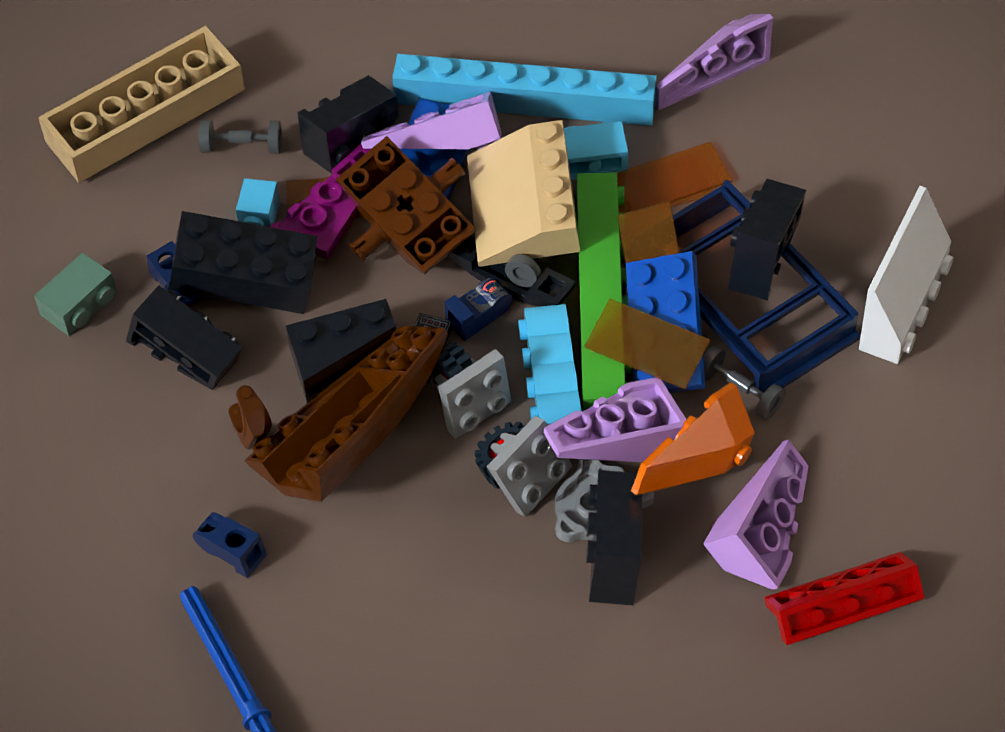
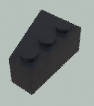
[286,299,396,403]

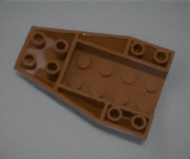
[245,325,448,502]

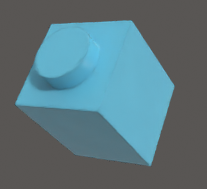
[236,178,280,227]

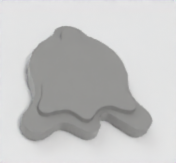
[555,459,654,542]

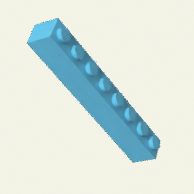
[392,54,657,126]

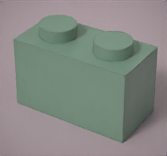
[34,252,117,336]

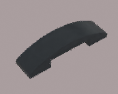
[447,232,576,307]

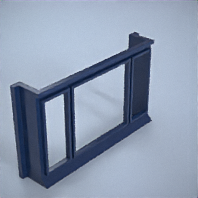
[627,179,860,399]

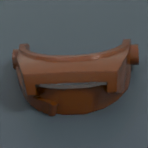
[228,385,272,450]

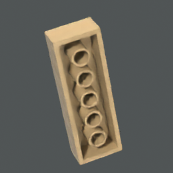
[38,25,245,183]

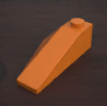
[631,382,755,495]

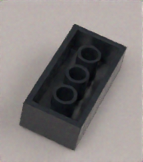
[168,211,317,314]

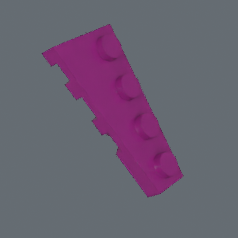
[270,144,371,260]

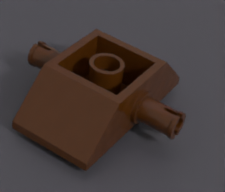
[336,136,476,275]

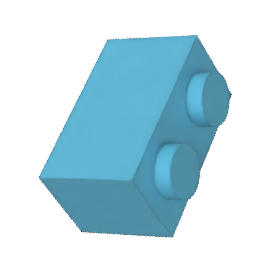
[564,121,628,180]

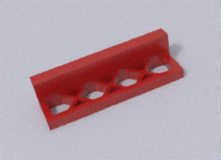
[764,552,925,645]

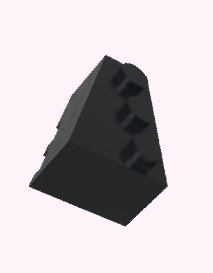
[297,75,399,174]
[728,179,806,301]
[126,285,242,390]
[586,470,642,605]

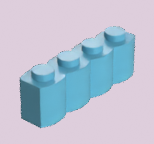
[518,304,581,425]

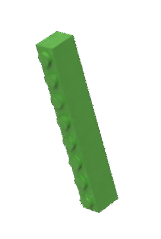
[577,172,631,411]

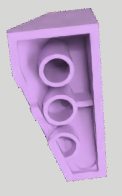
[655,14,773,111]
[361,91,502,150]
[543,377,686,462]
[703,440,809,590]

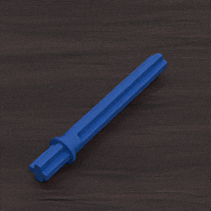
[180,586,276,732]

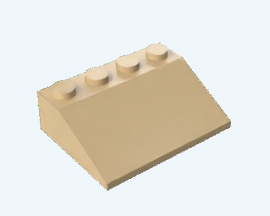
[467,120,581,267]

